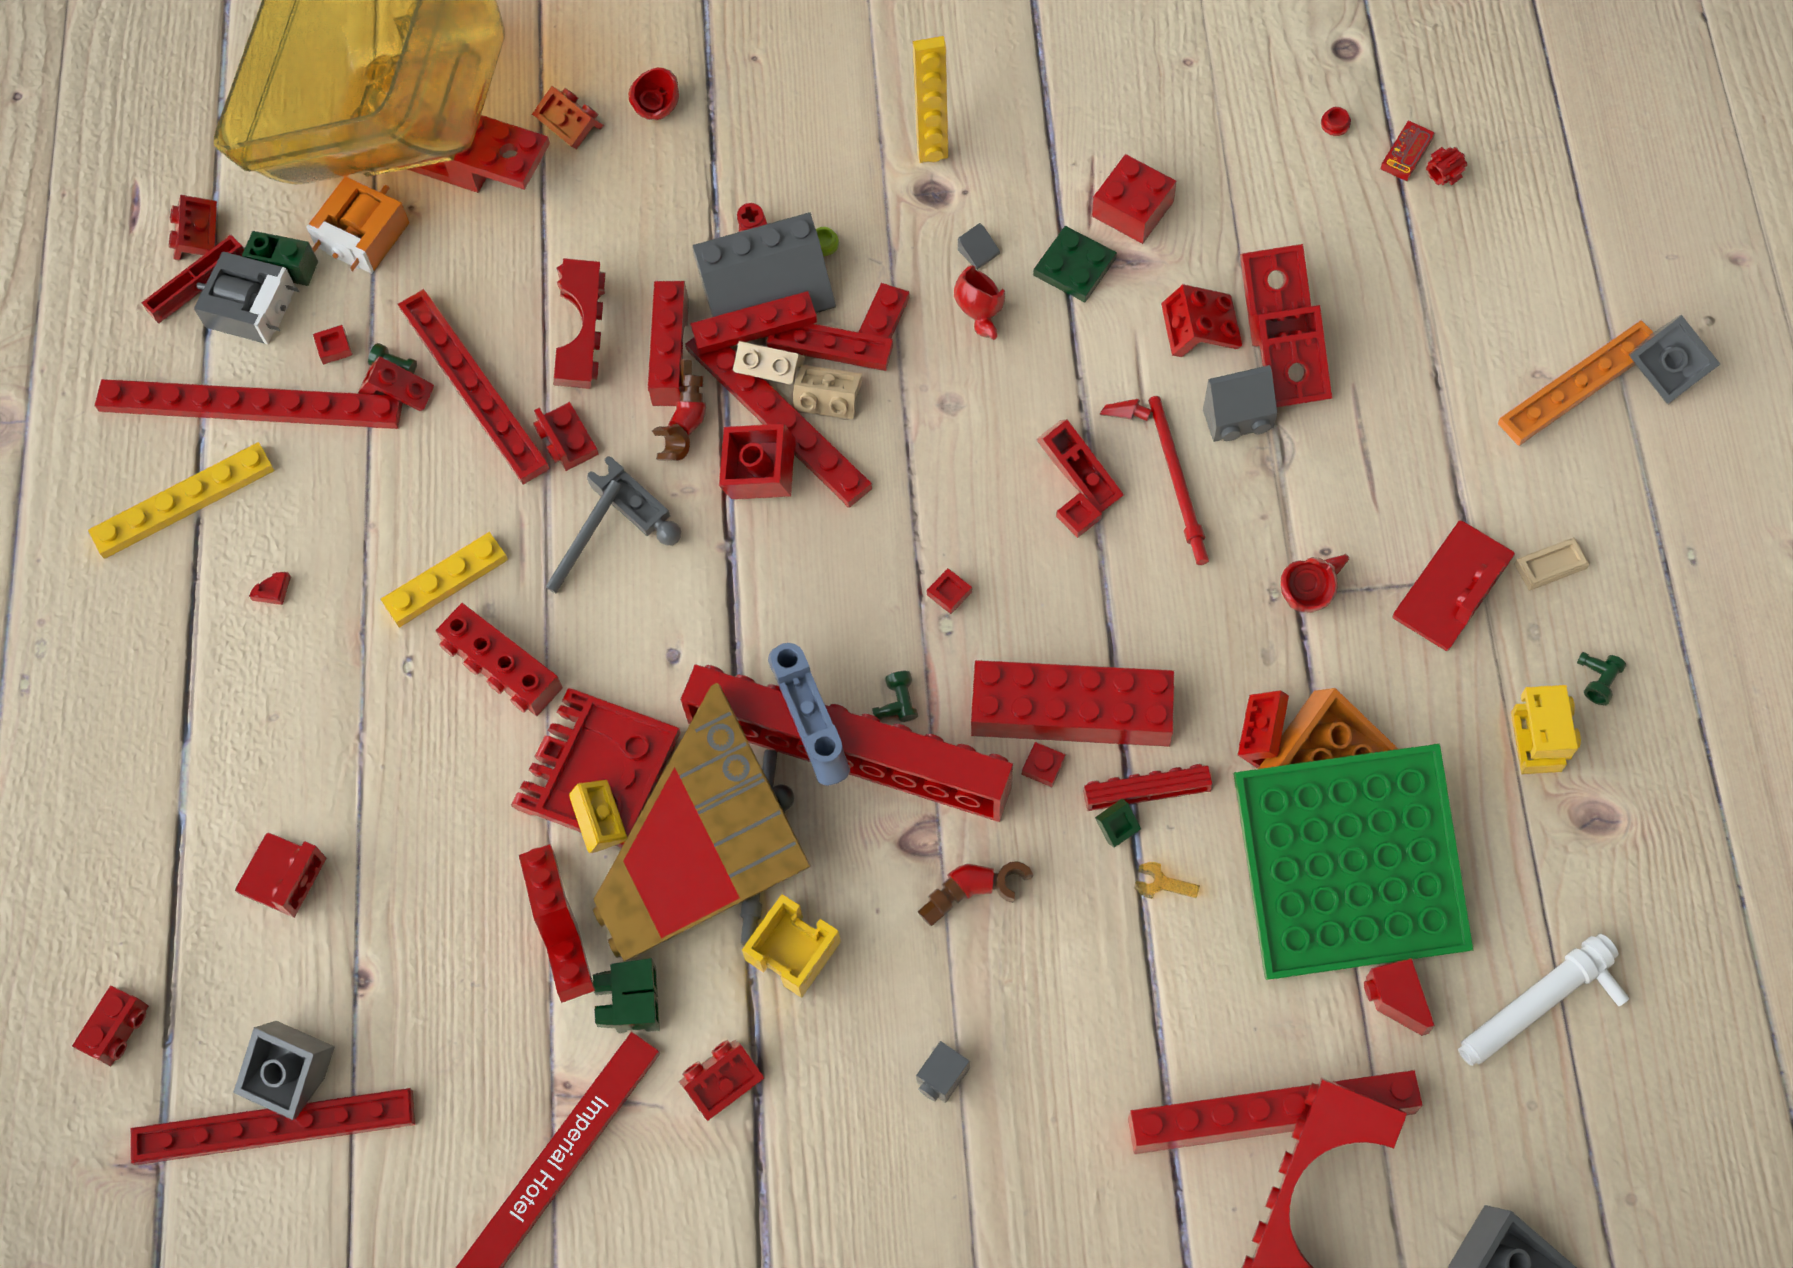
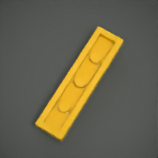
[380,531,508,628]

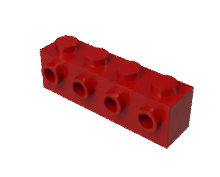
[435,603,563,716]

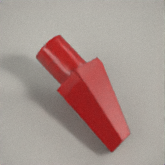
[1100,399,1152,421]

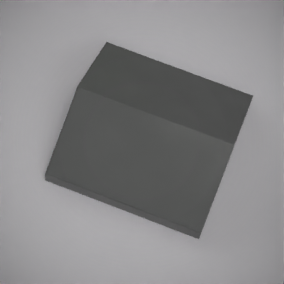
[1629,315,1720,404]

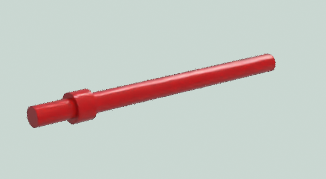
[1148,396,1209,565]

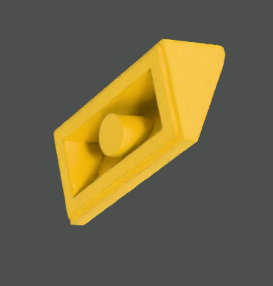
[570,780,627,853]

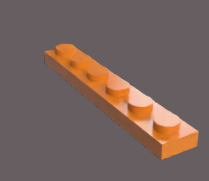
[1498,320,1653,446]

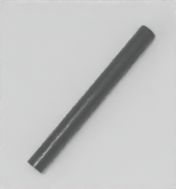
[545,480,622,594]

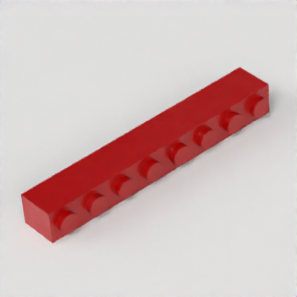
[1128,1070,1423,1154]

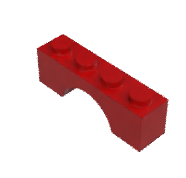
[553,258,606,389]
[648,281,689,406]

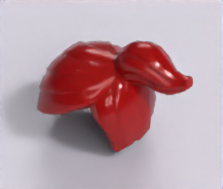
[954,265,1005,340]
[1281,554,1349,613]

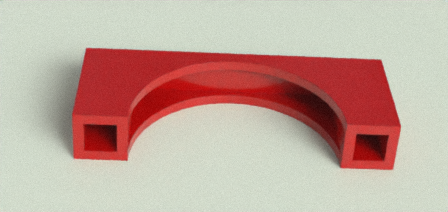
[1241,1078,1407,1268]

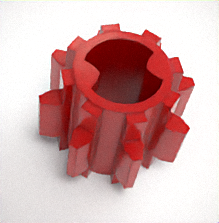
[1426,147,1467,186]

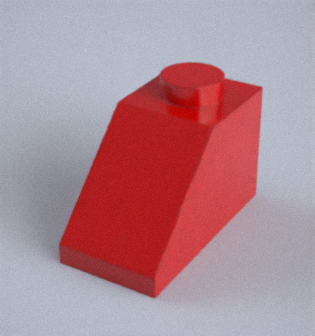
[1364,959,1435,1036]

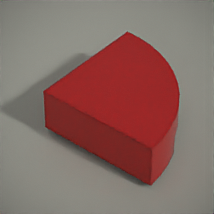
[249,572,291,605]

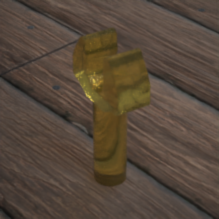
[1134,862,1200,899]

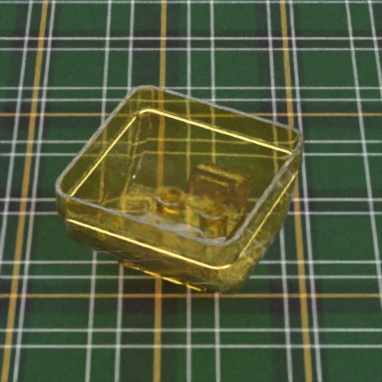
[214,0,505,185]

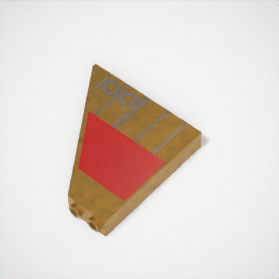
[592,683,811,961]

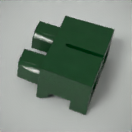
[593,958,660,1033]

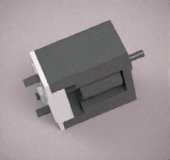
[194,252,299,344]

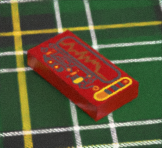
[1380,120,1435,181]

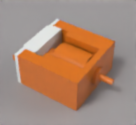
[306,176,410,274]

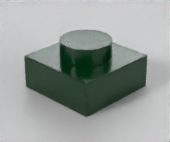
[1095,799,1141,848]

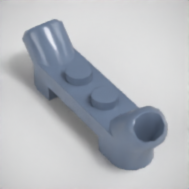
[768,643,850,786]

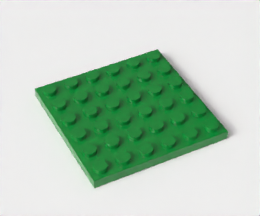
[1233,743,1474,980]

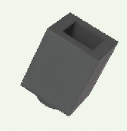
[916,1041,970,1103]

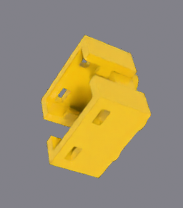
[1511,685,1581,774]
[742,894,841,998]

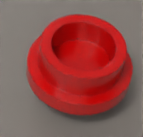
[1321,107,1351,136]

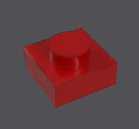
[313,325,352,365]
[1056,492,1102,538]
[926,568,972,614]
[1021,742,1066,787]

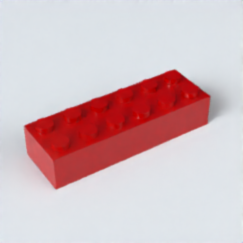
[971,660,1174,747]

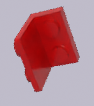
[1161,284,1242,357]
[235,833,327,918]

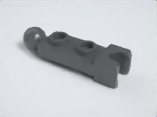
[587,456,681,546]

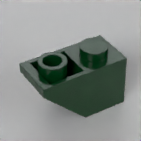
[242,231,318,286]

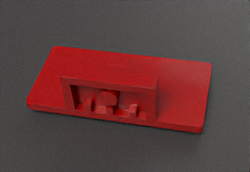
[1392,520,1515,651]

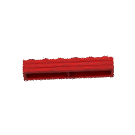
[141,235,244,324]
[1083,764,1213,811]

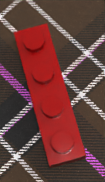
[690,291,817,355]
[767,324,893,371]

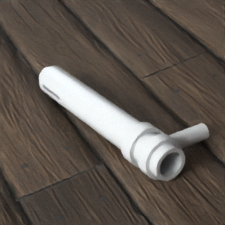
[1458,934,1630,1066]

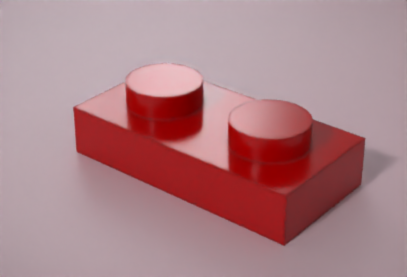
[859,283,910,338]

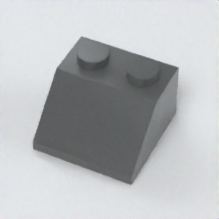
[1203,365,1277,442]
[233,1021,335,1120]

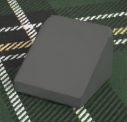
[958,223,1000,270]

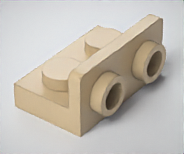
[733,341,806,384]
[793,365,862,419]

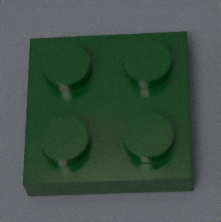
[1033,226,1117,303]

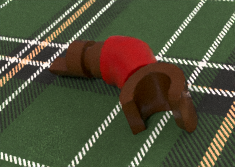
[652,360,706,461]
[917,861,1033,926]

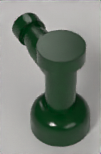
[368,343,417,374]
[1577,652,1626,705]
[872,670,918,722]

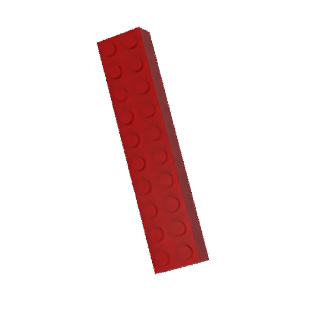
[680,664,1013,822]

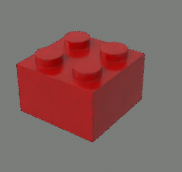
[1092,154,1177,244]
[719,423,795,499]

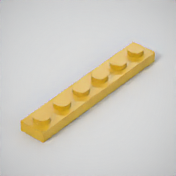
[912,36,948,163]
[88,442,275,559]

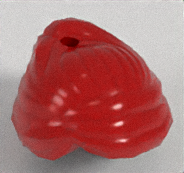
[628,67,679,120]

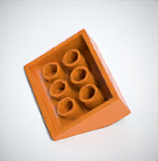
[1258,688,1398,769]

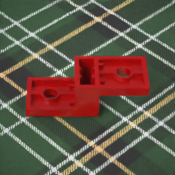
[397,111,550,193]
[1240,244,1332,407]

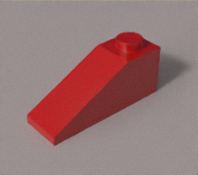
[1036,419,1124,513]

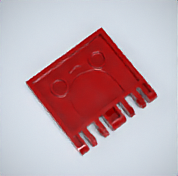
[511,688,681,848]

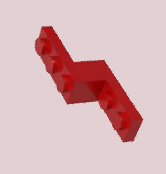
[519,844,595,1003]

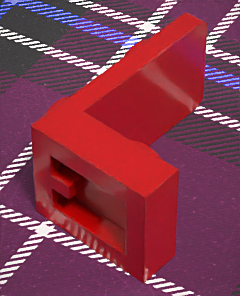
[358,356,434,411]

